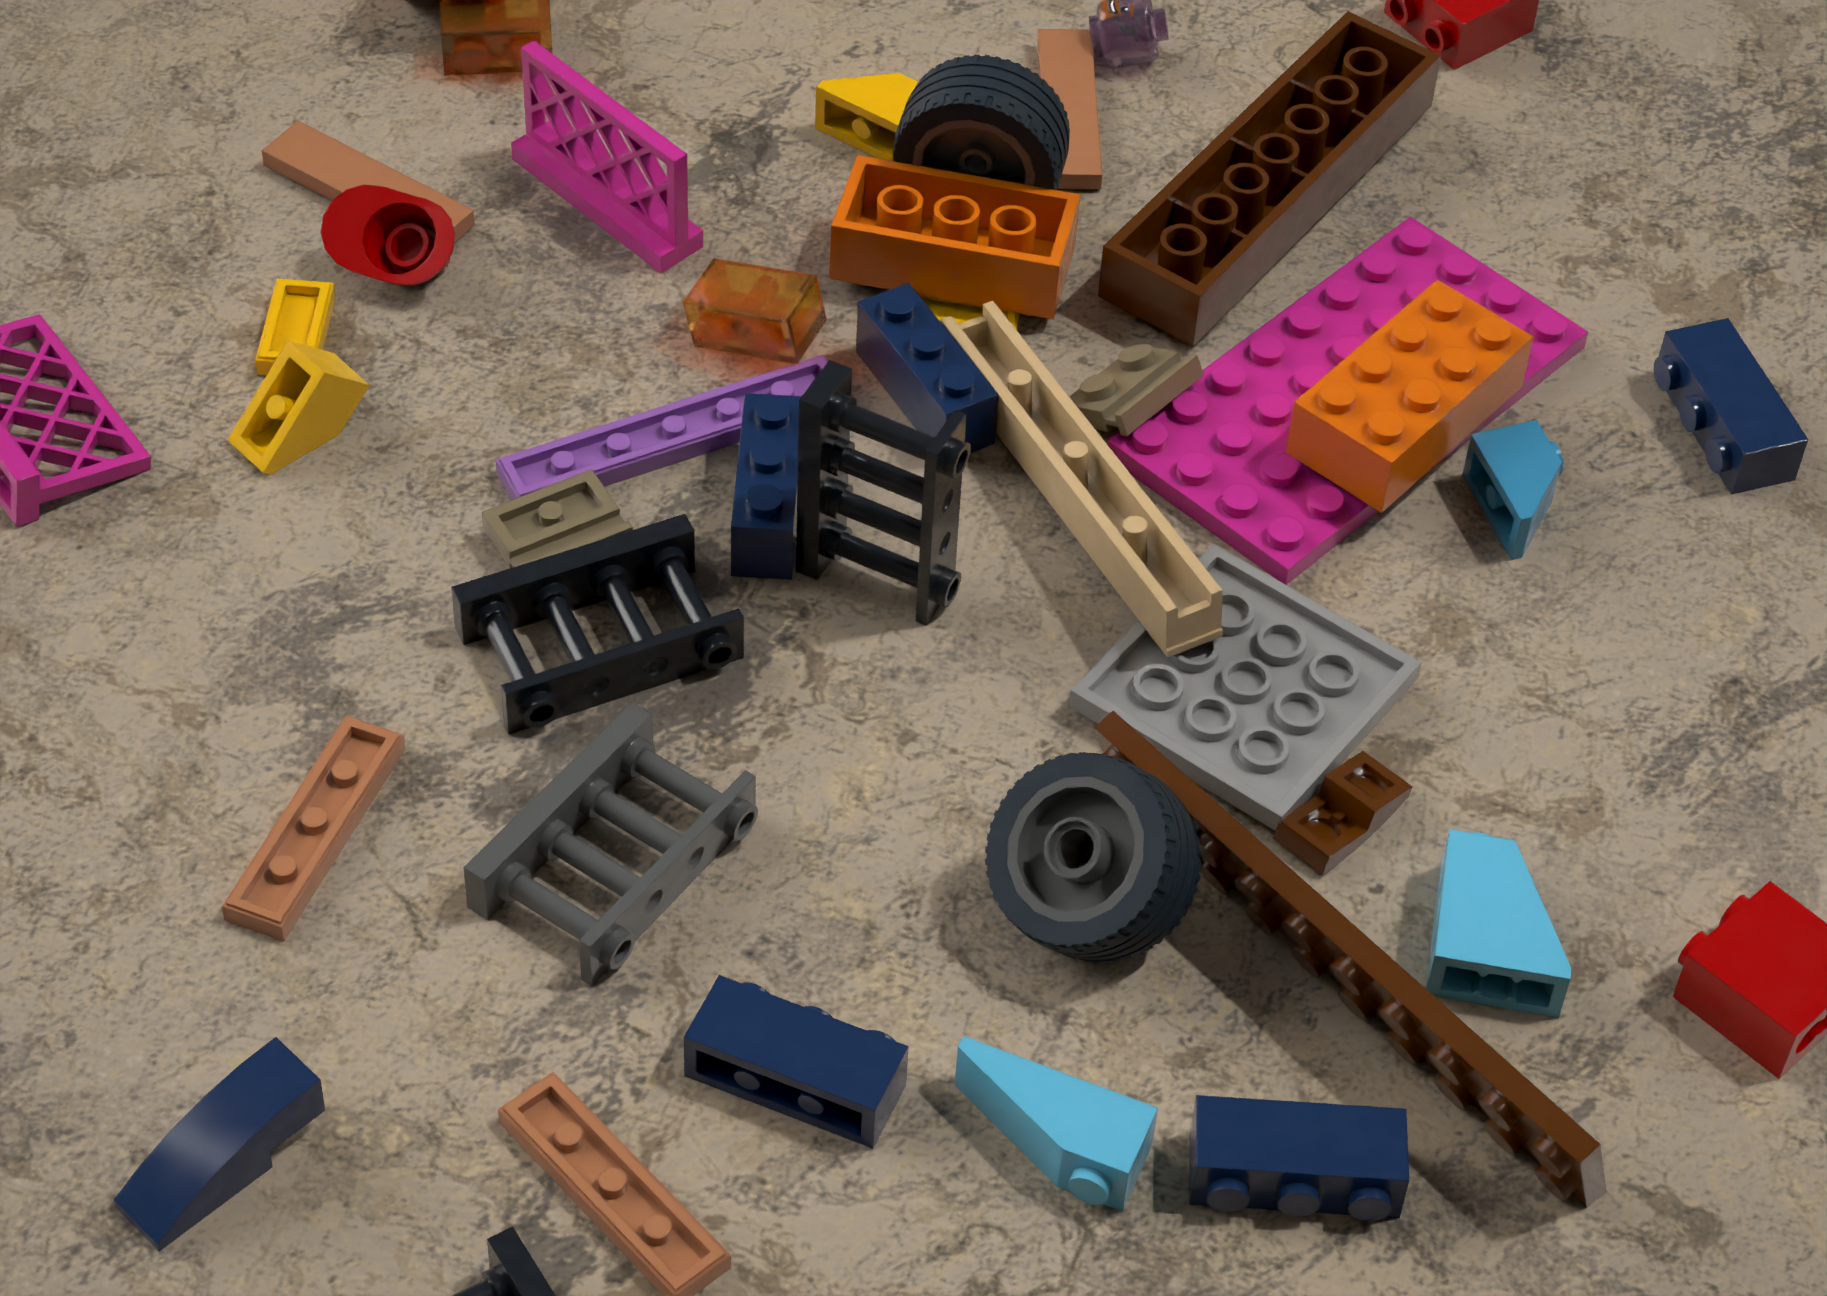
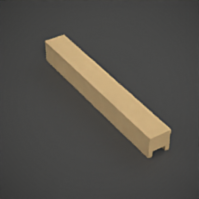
[941,301,1223,658]

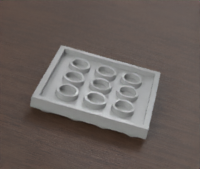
[1069,544,1422,830]

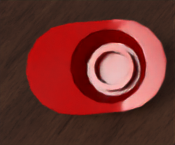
[320,184,456,286]

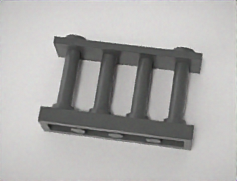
[463,702,758,986]

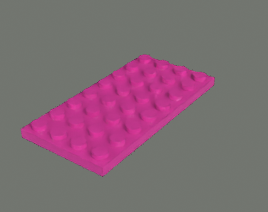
[1107,216,1588,585]

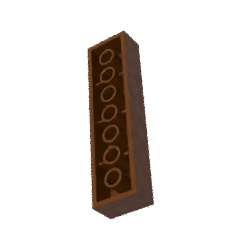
[1098,11,1441,347]

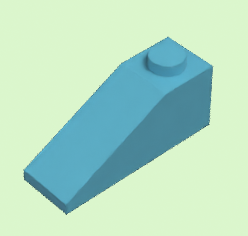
[955,1036,1158,1212]

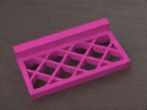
[511,41,703,273]
[0,314,151,527]

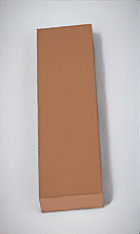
[1037,29,1103,190]
[262,120,475,243]
[222,715,406,941]
[498,1072,731,1296]

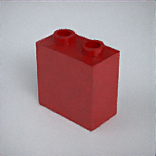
[1384,0,1539,70]
[1673,881,1827,1079]

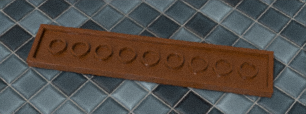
[1094,711,1607,1208]

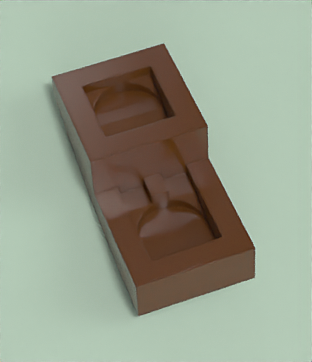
[1273,751,1413,876]

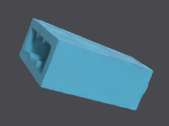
[1426,829,1571,1018]

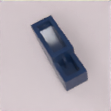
[114,1037,325,1252]

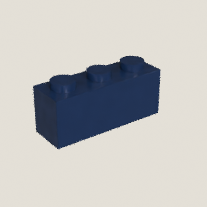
[856,283,998,454]
[1654,318,1809,495]
[731,393,802,580]
[683,975,909,1149]
[1189,1095,1410,1221]

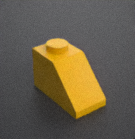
[815,73,918,161]
[227,340,370,475]

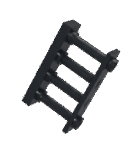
[796,360,971,626]
[451,514,744,735]

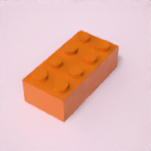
[829,155,1081,320]
[1286,279,1534,513]

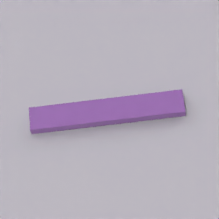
[496,355,828,500]

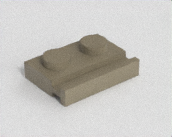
[1069,344,1204,436]
[482,469,633,568]

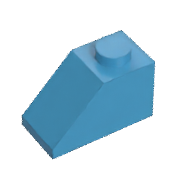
[1462,420,1563,560]

